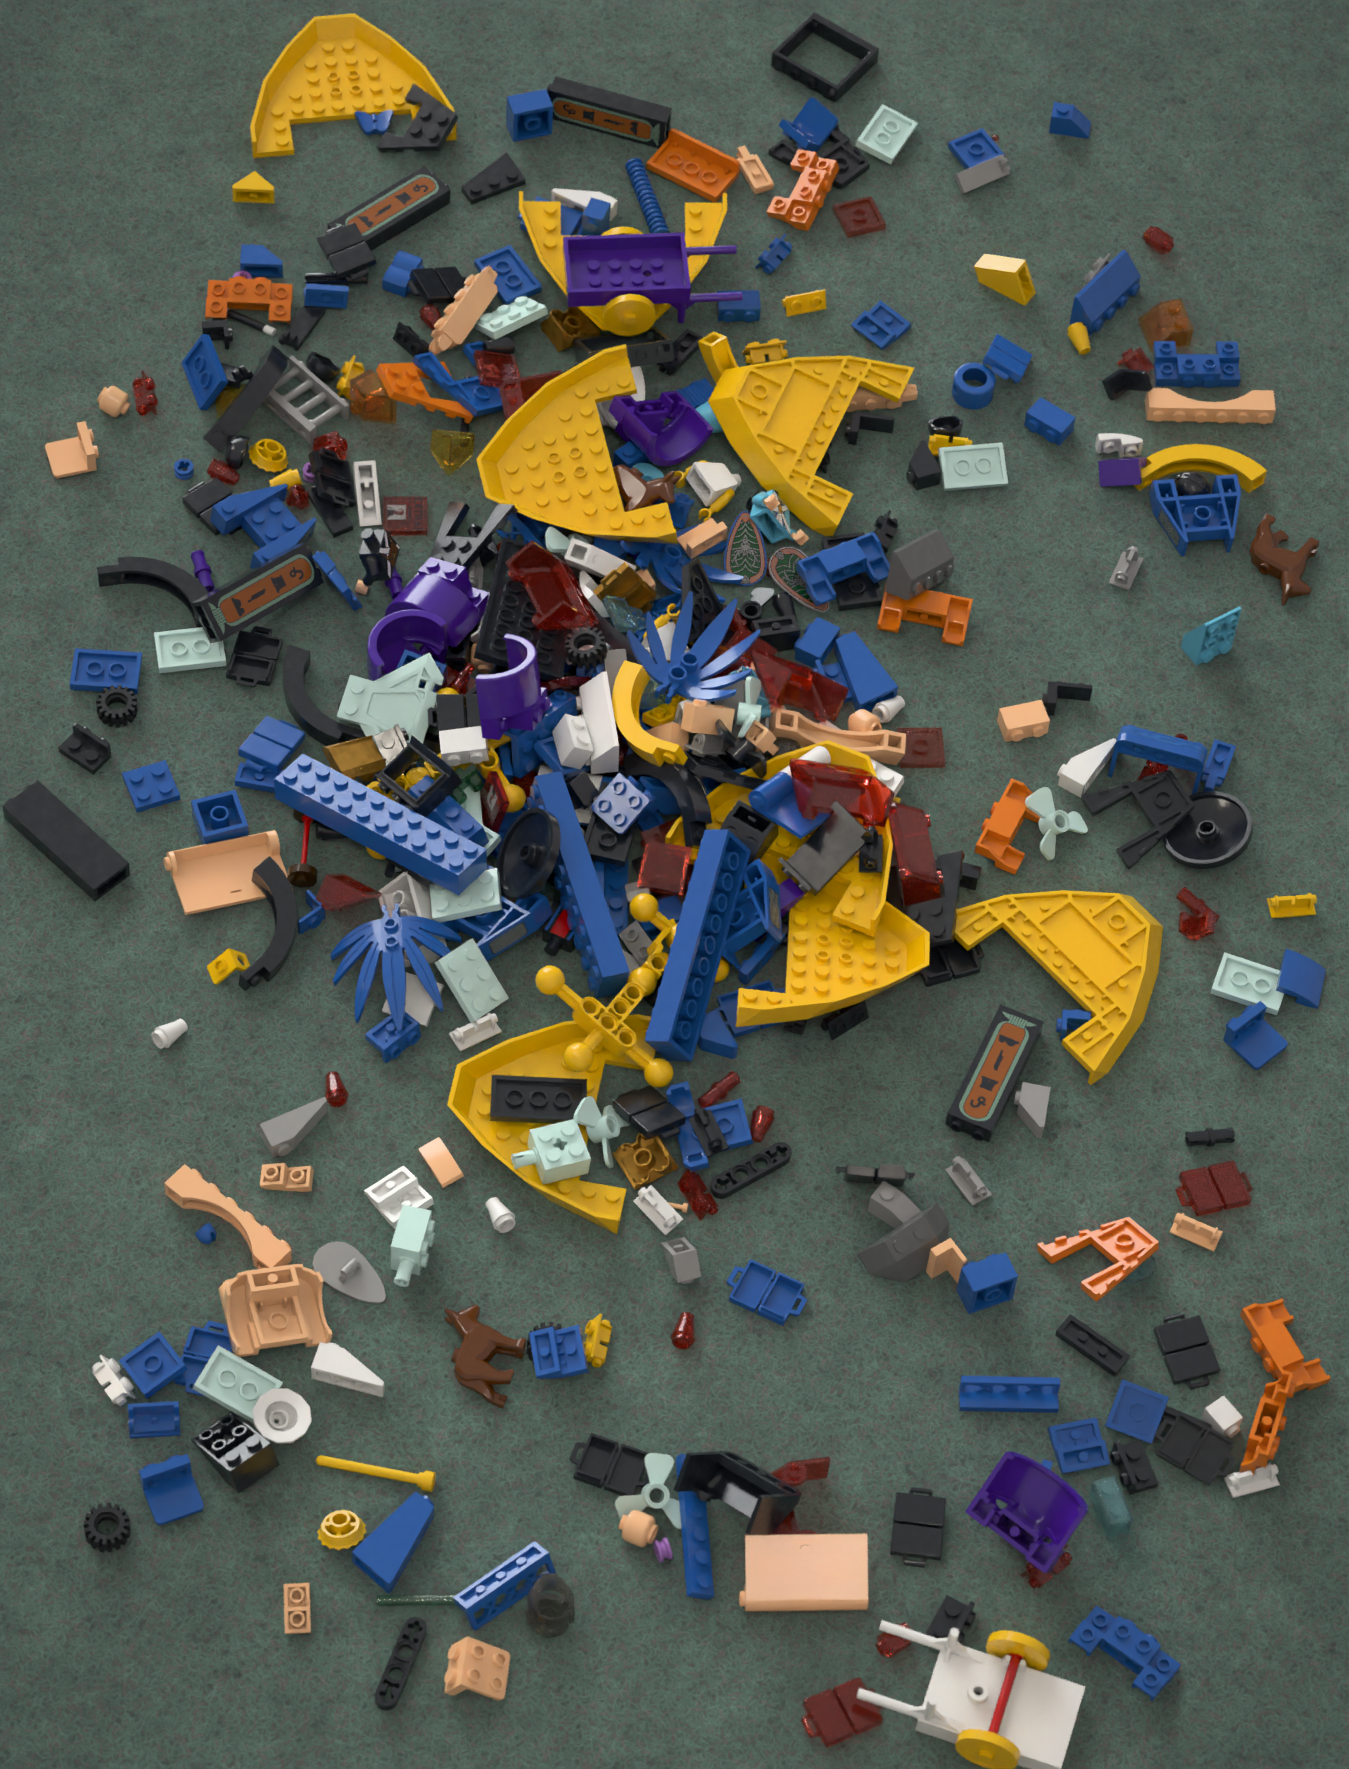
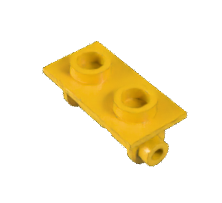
[782,289,826,317]
[742,339,788,365]
[336,355,365,400]
[928,434,972,457]
[1267,893,1317,918]
[584,1313,612,1368]

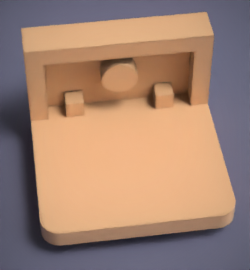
[45,421,99,478]
[444,1636,510,1701]

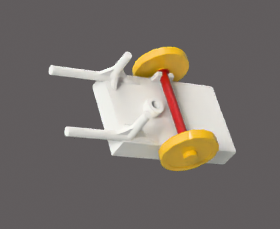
[857,1620,1085,1769]

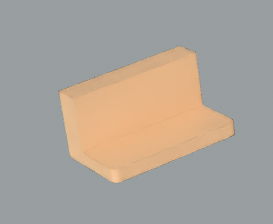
[677,518,728,559]
[926,1238,967,1283]

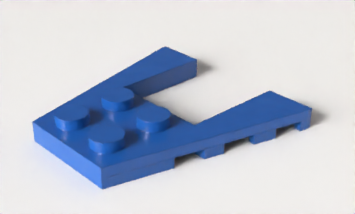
[412,341,511,417]

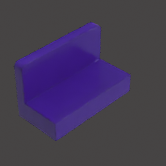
[1098,457,1146,486]

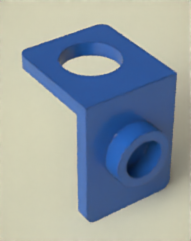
[298,890,325,934]

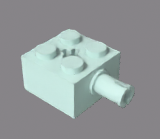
[511,1119,591,1185]
[391,1205,435,1287]

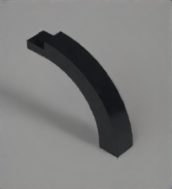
[203,345,289,452]
[97,557,208,628]
[283,645,366,746]
[623,753,712,849]
[239,856,297,991]

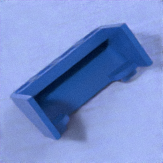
[1108,725,1208,794]

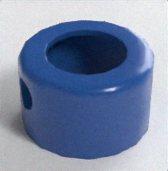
[951,363,996,410]

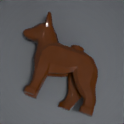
[613,465,681,512]
[1249,513,1319,606]
[444,1304,526,1409]

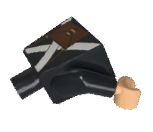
[354,528,400,595]

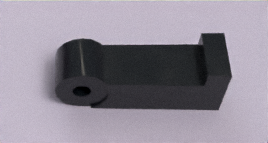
[445,624,477,673]

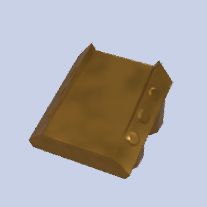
[541,307,600,352]
[323,735,386,781]
[612,1133,679,1190]

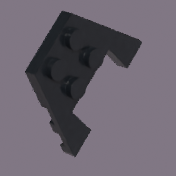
[377,84,458,152]

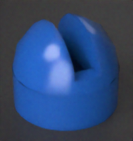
[195,1223,217,1244]

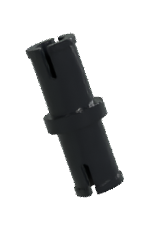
[1185,1127,1235,1147]

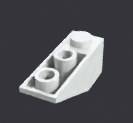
[564,538,637,578]

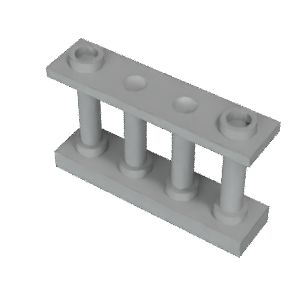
[263,356,349,444]

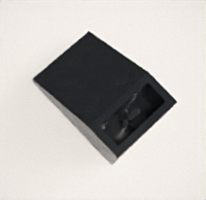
[720,800,778,884]
[191,1412,280,1493]

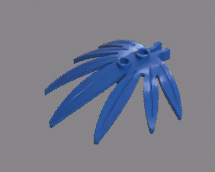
[620,520,744,603]
[627,591,761,705]
[330,903,462,1034]

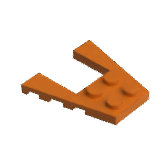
[376,361,473,424]
[1037,1217,1159,1302]

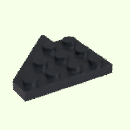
[682,558,736,650]

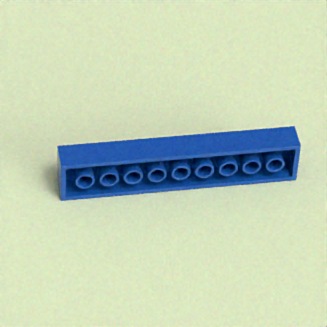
[274,754,487,895]
[527,771,630,999]
[645,830,751,1062]

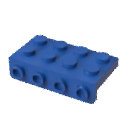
[504,690,577,778]

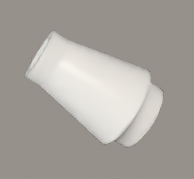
[872,696,905,723]
[151,1019,188,1049]
[486,1197,516,1233]

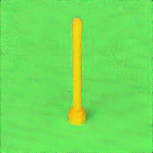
[316,1455,436,1492]

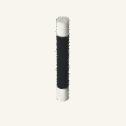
[227,308,276,336]

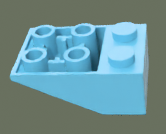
[1181,606,1242,665]

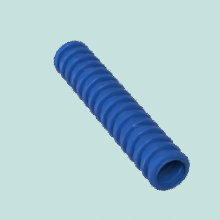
[625,158,670,234]

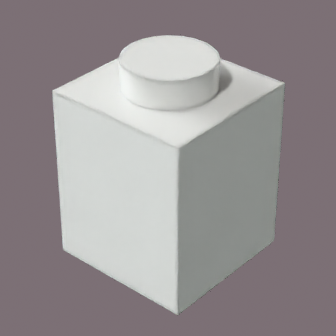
[1201,1396,1243,1438]

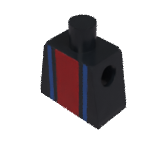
[542,899,575,956]

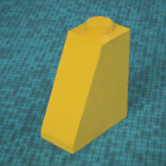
[974,254,1036,306]

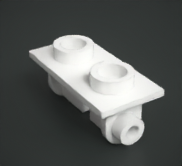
[449,1013,501,1052]
[633,1185,683,1236]
[92,1355,137,1406]
[1224,1463,1280,1498]

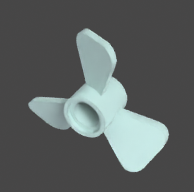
[545,527,594,556]
[736,676,762,738]
[1025,787,1088,860]
[574,1096,630,1169]
[615,1453,681,1529]

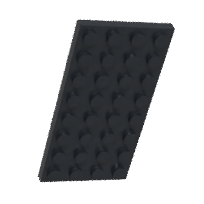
[473,537,582,685]

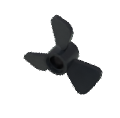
[721,587,774,631]
[715,719,767,779]

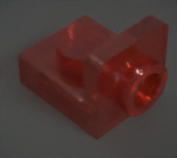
[1117,347,1154,372]
[313,431,348,460]

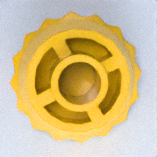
[248,439,288,473]
[317,1510,366,1551]

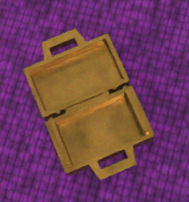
[593,562,657,621]

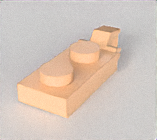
[736,145,774,194]

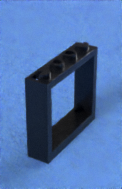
[771,12,879,103]
[574,327,674,367]

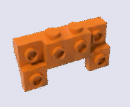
[767,149,840,231]
[205,276,293,324]
[877,583,973,646]
[975,778,1041,875]
[1240,1298,1331,1393]
[1239,1371,1296,1474]

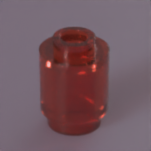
[1143,226,1174,255]
[875,1622,912,1658]

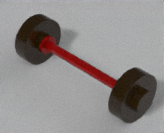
[287,809,318,887]

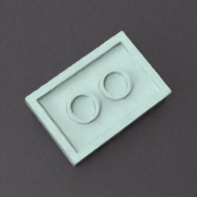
[855,104,918,165]
[474,296,548,339]
[938,443,1008,491]
[154,627,226,673]
[430,868,502,923]
[434,938,509,1023]
[1210,952,1284,1015]
[192,1346,283,1424]

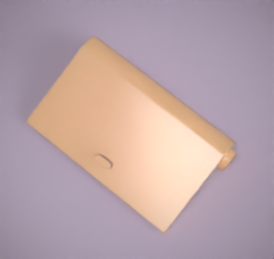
[163,830,293,915]
[739,1533,868,1612]

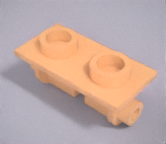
[1169,1213,1223,1252]

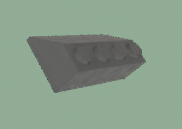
[885,529,954,600]

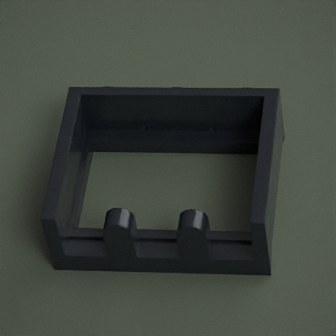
[374,735,462,817]

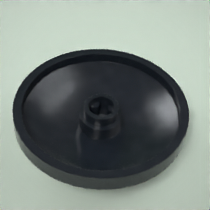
[1162,791,1253,869]
[496,808,561,899]

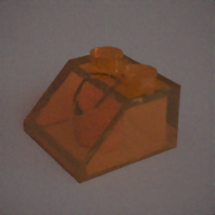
[1138,298,1194,352]
[349,369,397,424]

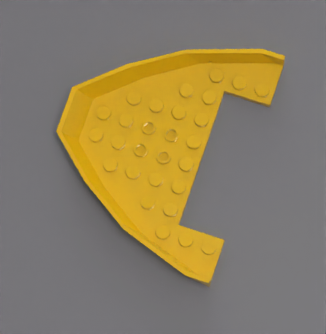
[250,13,457,158]
[519,191,727,331]
[476,344,678,544]
[708,356,914,537]
[665,740,893,937]
[736,852,930,1027]
[954,890,1163,1085]
[447,1014,656,1234]

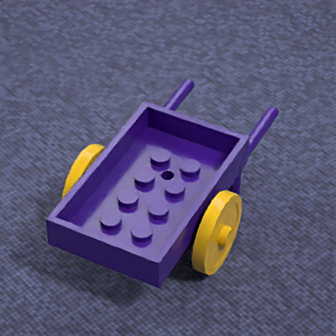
[563,226,743,336]

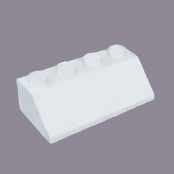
[576,671,619,774]
[377,872,447,968]

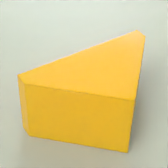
[232,171,275,204]

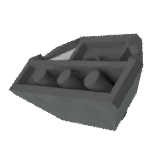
[857,1202,950,1282]

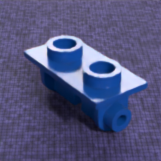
[755,234,792,274]

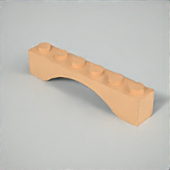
[1145,388,1276,424]
[769,708,906,766]
[164,1164,292,1269]

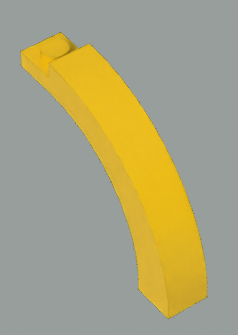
[698,332,738,384]
[1134,444,1267,493]
[612,660,688,767]

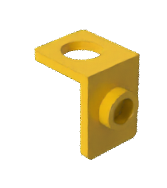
[207,948,251,985]

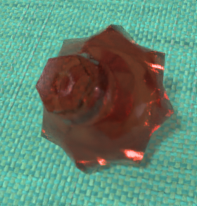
[286,484,310,510]

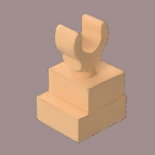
[744,720,779,755]

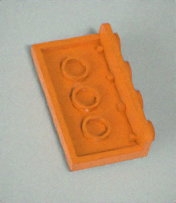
[646,128,740,203]

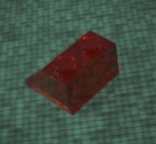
[315,873,382,912]

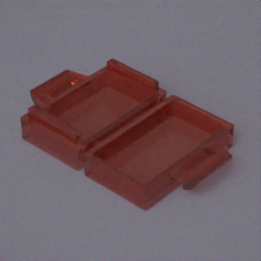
[1175,1160,1253,1216]
[800,1677,884,1747]

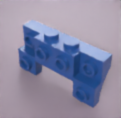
[1153,341,1240,388]
[796,531,890,606]
[1068,1605,1181,1702]

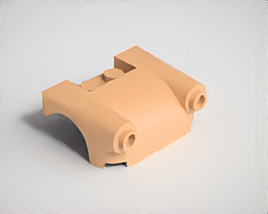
[219,1264,332,1357]

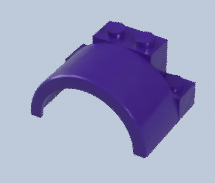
[608,391,714,466]
[385,557,489,647]
[367,609,448,681]
[475,634,550,740]
[965,1451,1088,1573]

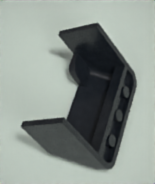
[674,1451,802,1535]

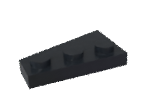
[462,152,526,205]

